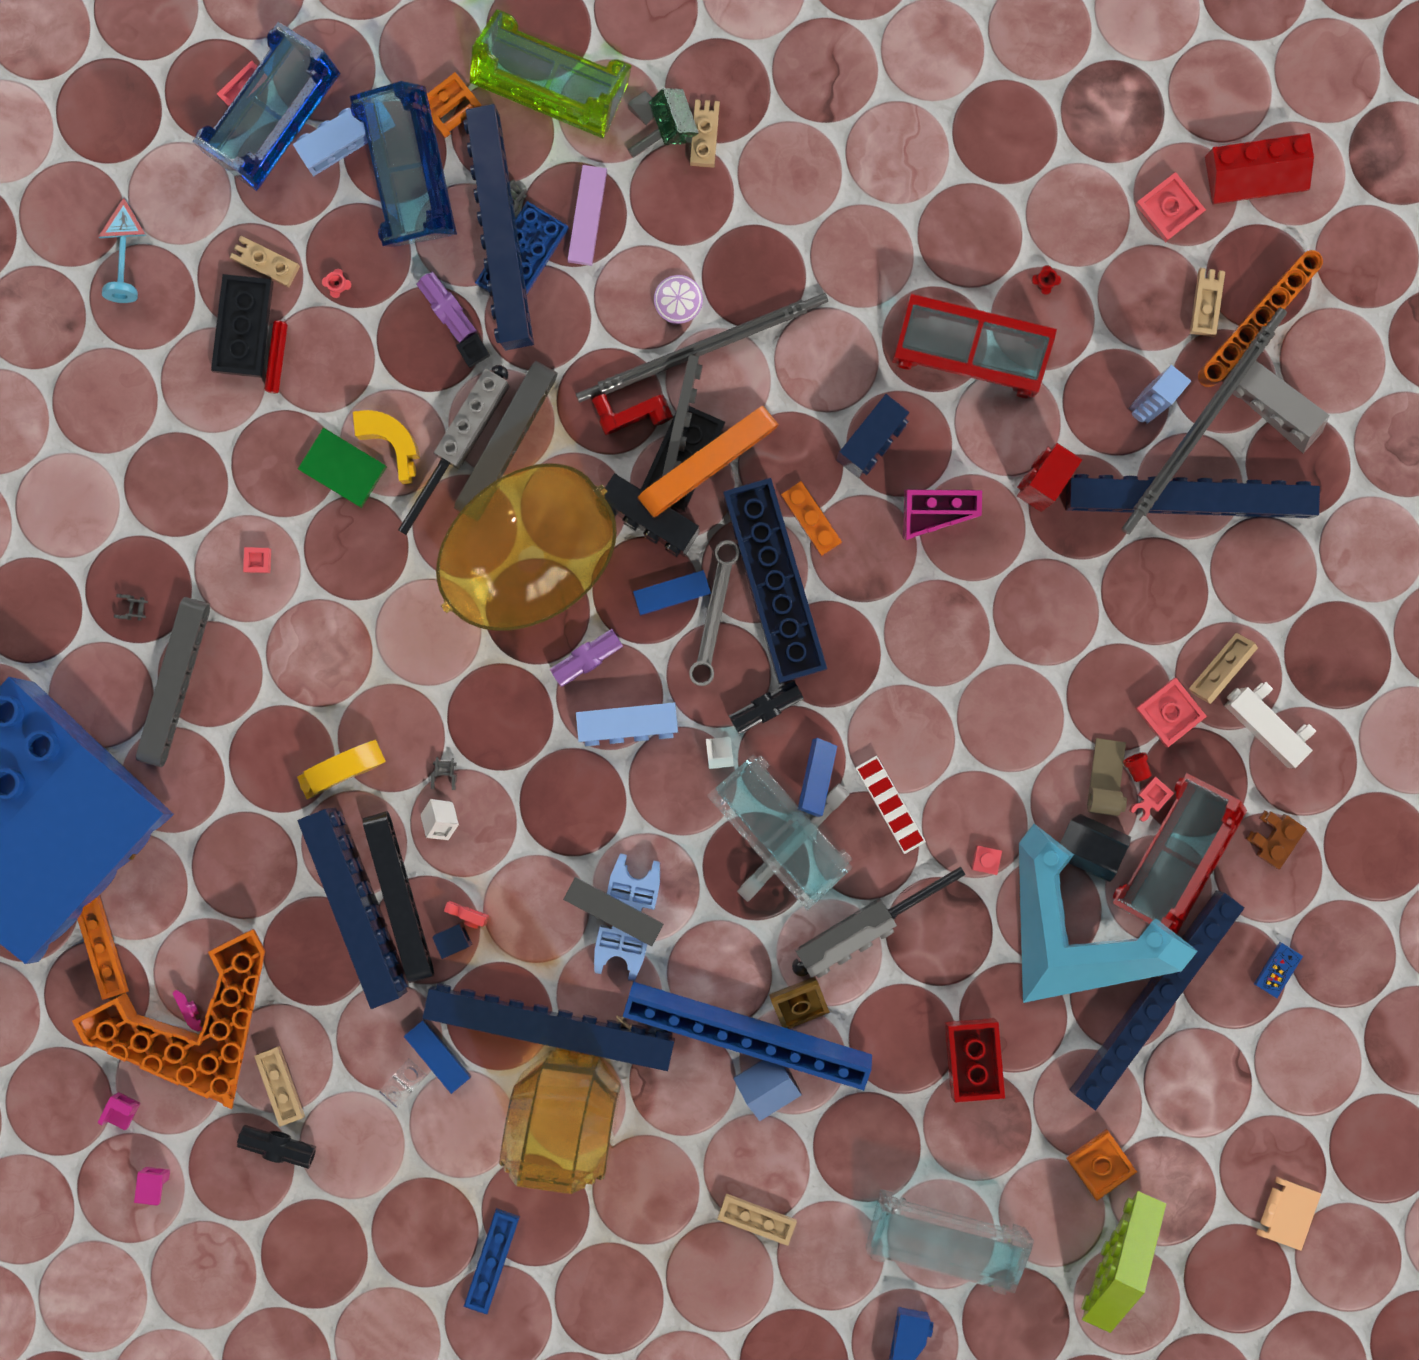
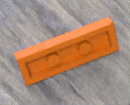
[781,481,842,557]

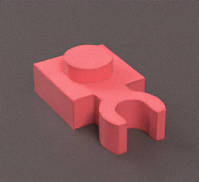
[1129,776,1174,822]
[444,901,489,929]

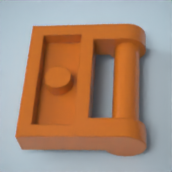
[417,72,482,138]

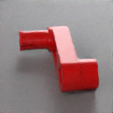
[591,394,673,435]

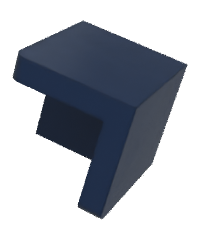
[432,922,473,959]

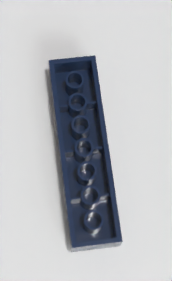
[723,478,827,684]
[297,808,409,1009]

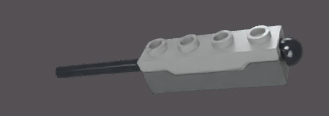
[398,365,510,535]
[792,867,965,978]

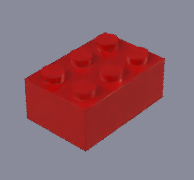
[1017,443,1083,512]
[944,1018,1005,1103]

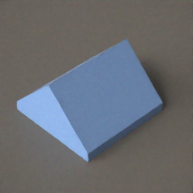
[733,1060,802,1121]

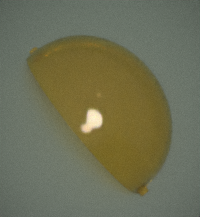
[436,463,617,631]

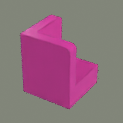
[97,1092,141,1130]
[134,1167,170,1206]

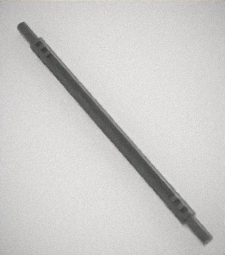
[576,293,829,403]
[1121,308,1287,535]

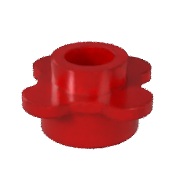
[1032,265,1061,295]

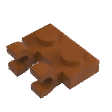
[1246,810,1307,870]

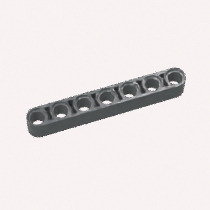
[454,361,558,520]
[136,597,210,767]

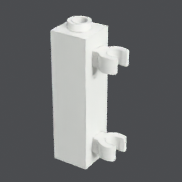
[1224,682,1316,768]

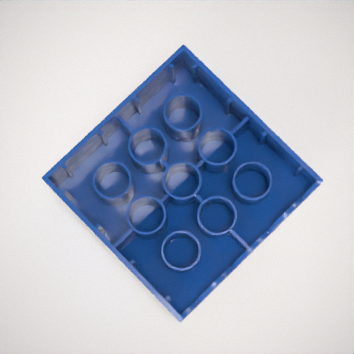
[0,677,174,964]

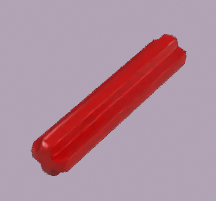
[264,321,288,394]

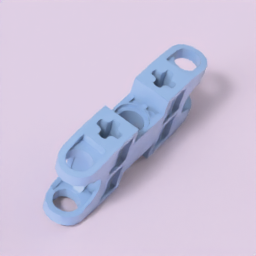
[594,853,660,982]

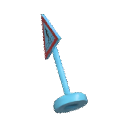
[98,198,147,303]

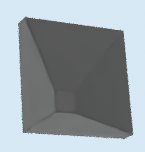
[628,91,663,125]

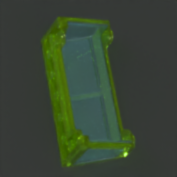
[470,9,632,139]

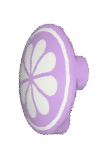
[654,275,703,325]

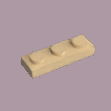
[1189,633,1258,704]
[254,1046,305,1127]
[717,1194,797,1246]

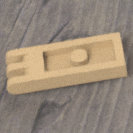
[690,99,720,168]
[229,236,300,288]
[1189,267,1225,337]

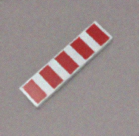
[855,755,926,854]

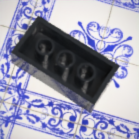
[598,473,700,557]

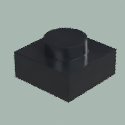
[456,333,490,368]

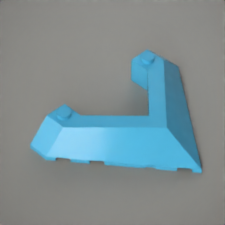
[1019,824,1197,1003]

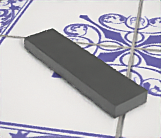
[563,877,664,946]

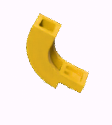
[353,410,420,485]
[297,740,386,799]

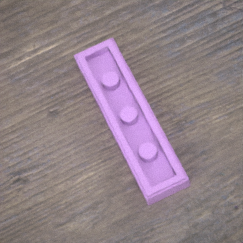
[568,165,607,266]

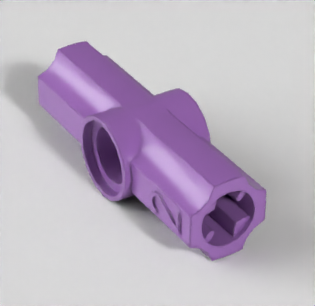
[416,272,477,343]
[550,629,624,687]

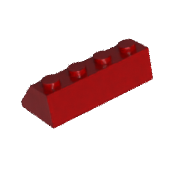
[1205,133,1314,205]

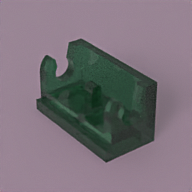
[649,88,699,145]

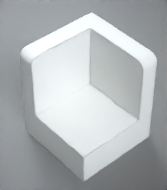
[706,737,734,769]
[421,799,459,840]

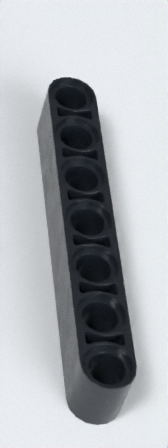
[362,811,434,983]

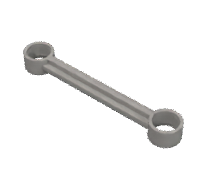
[689,540,740,686]
[737,783,850,902]

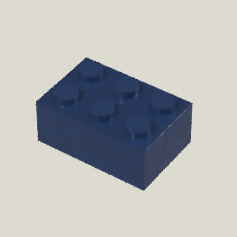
[836,394,909,478]

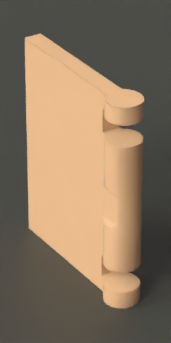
[1256,1177,1321,1251]

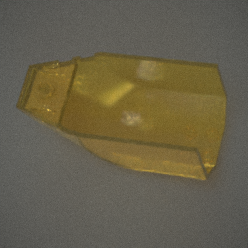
[499,1048,621,1194]

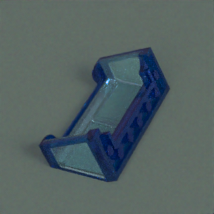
[192,22,341,191]
[350,81,457,247]

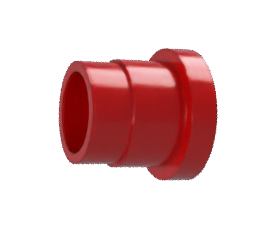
[1123,752,1152,782]

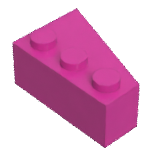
[903,489,982,540]

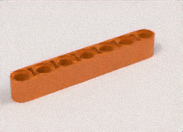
[1198,250,1323,387]
[637,406,779,518]

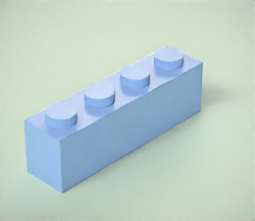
[293,93,396,177]
[1128,365,1191,424]
[576,702,678,747]

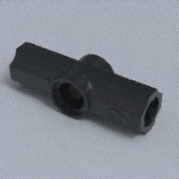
[729,681,804,734]
[237,1125,316,1169]

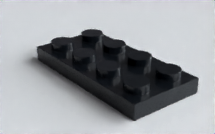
[211,274,274,378]
[641,406,725,512]

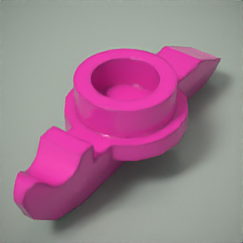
[173,990,203,1032]

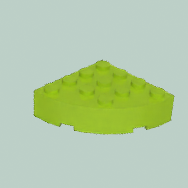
[1081,1191,1167,1333]

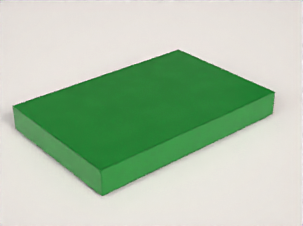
[298,427,387,508]

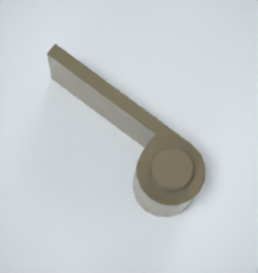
[1087,738,1127,816]

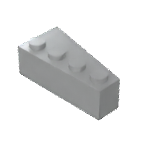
[1232,361,1330,454]

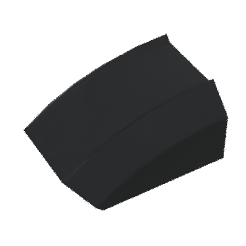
[1060,814,1131,882]

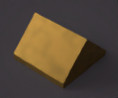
[769,976,830,1029]

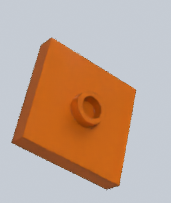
[1066,1129,1137,1201]

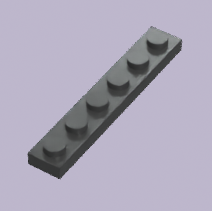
[662,355,703,477]

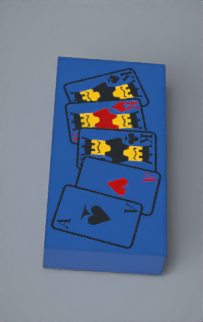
[1254,942,1303,998]

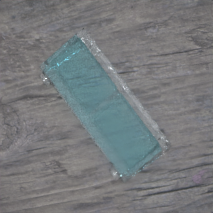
[707,754,853,910]
[865,1189,1034,1294]

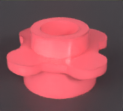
[322,269,351,298]

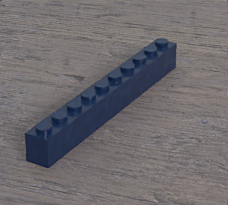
[464,104,534,351]
[1066,474,1320,519]
[1070,890,1245,1111]
[422,983,675,1071]

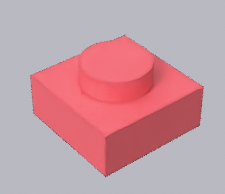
[243,547,271,573]
[972,845,1002,875]

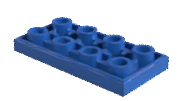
[475,201,569,294]

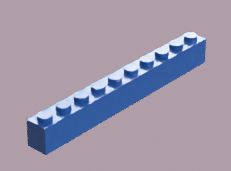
[623,981,872,1091]

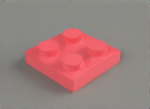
[1135,172,1206,243]
[1135,678,1207,747]

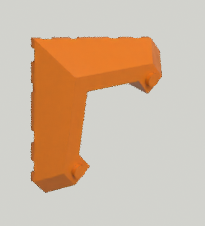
[72,929,265,1109]

